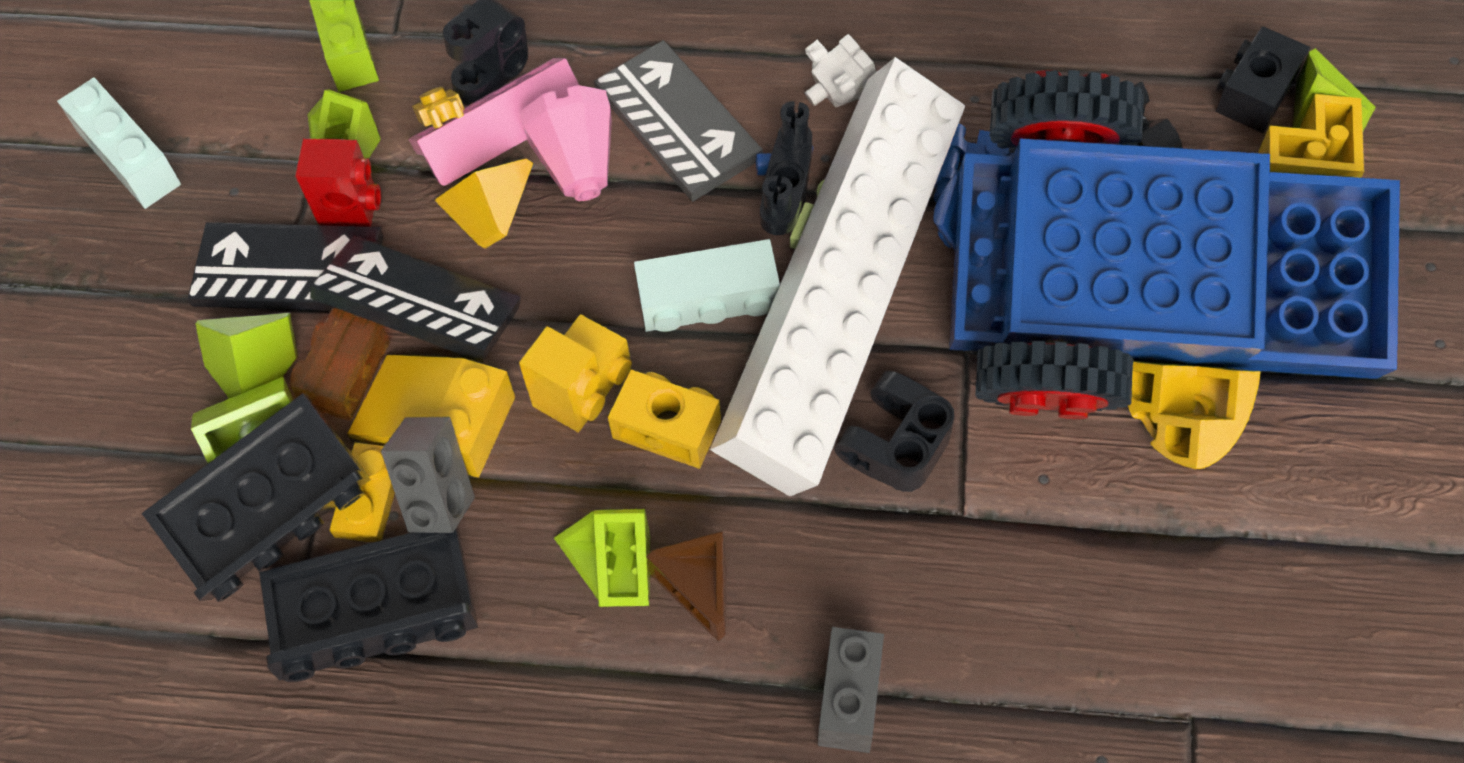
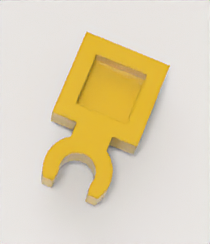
[412,87,465,128]

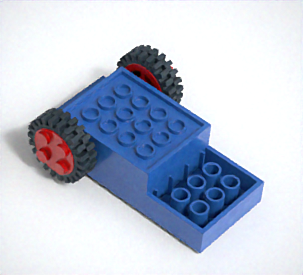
[949,70,1400,419]

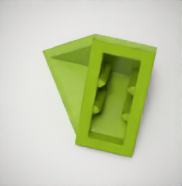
[1293,48,1376,131]
[307,90,381,159]
[195,313,298,399]
[554,509,651,607]

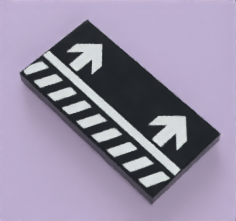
[187,222,383,311]
[310,236,521,363]

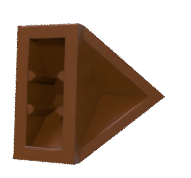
[646,531,727,642]

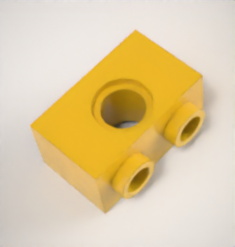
[608,370,721,469]

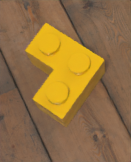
[1258,94,1364,178]
[519,314,632,433]

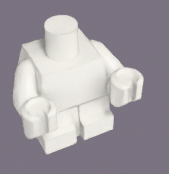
[804,34,876,108]

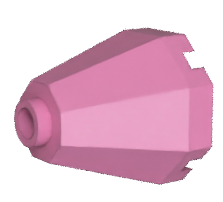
[520,85,612,201]

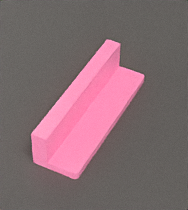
[408,58,579,186]

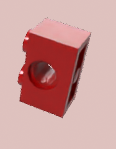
[295,139,381,227]

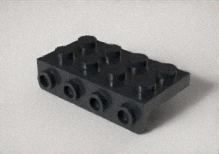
[141,393,371,603]
[259,527,478,682]

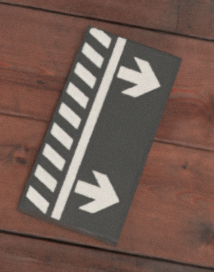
[594,40,763,202]

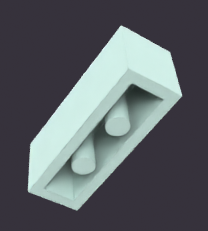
[57,77,181,209]
[634,239,780,332]

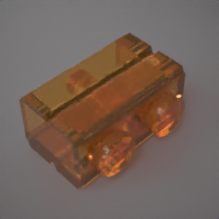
[291,308,390,421]

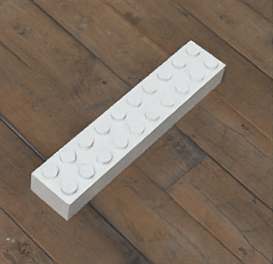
[710,57,965,496]

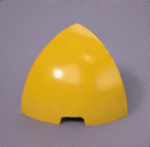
[1128,361,1261,469]

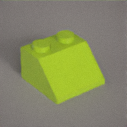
[191,377,294,463]

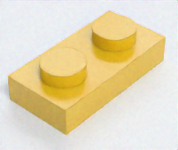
[330,443,395,543]

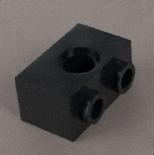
[1215,26,1311,134]

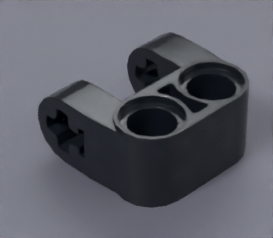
[443,0,528,105]
[834,371,955,492]

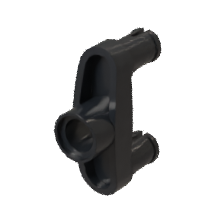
[760,101,812,235]

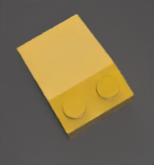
[347,355,515,478]

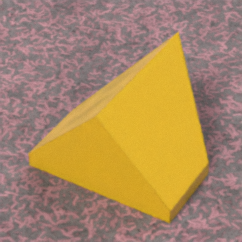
[435,159,533,249]

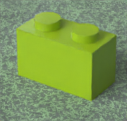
[309,0,379,92]

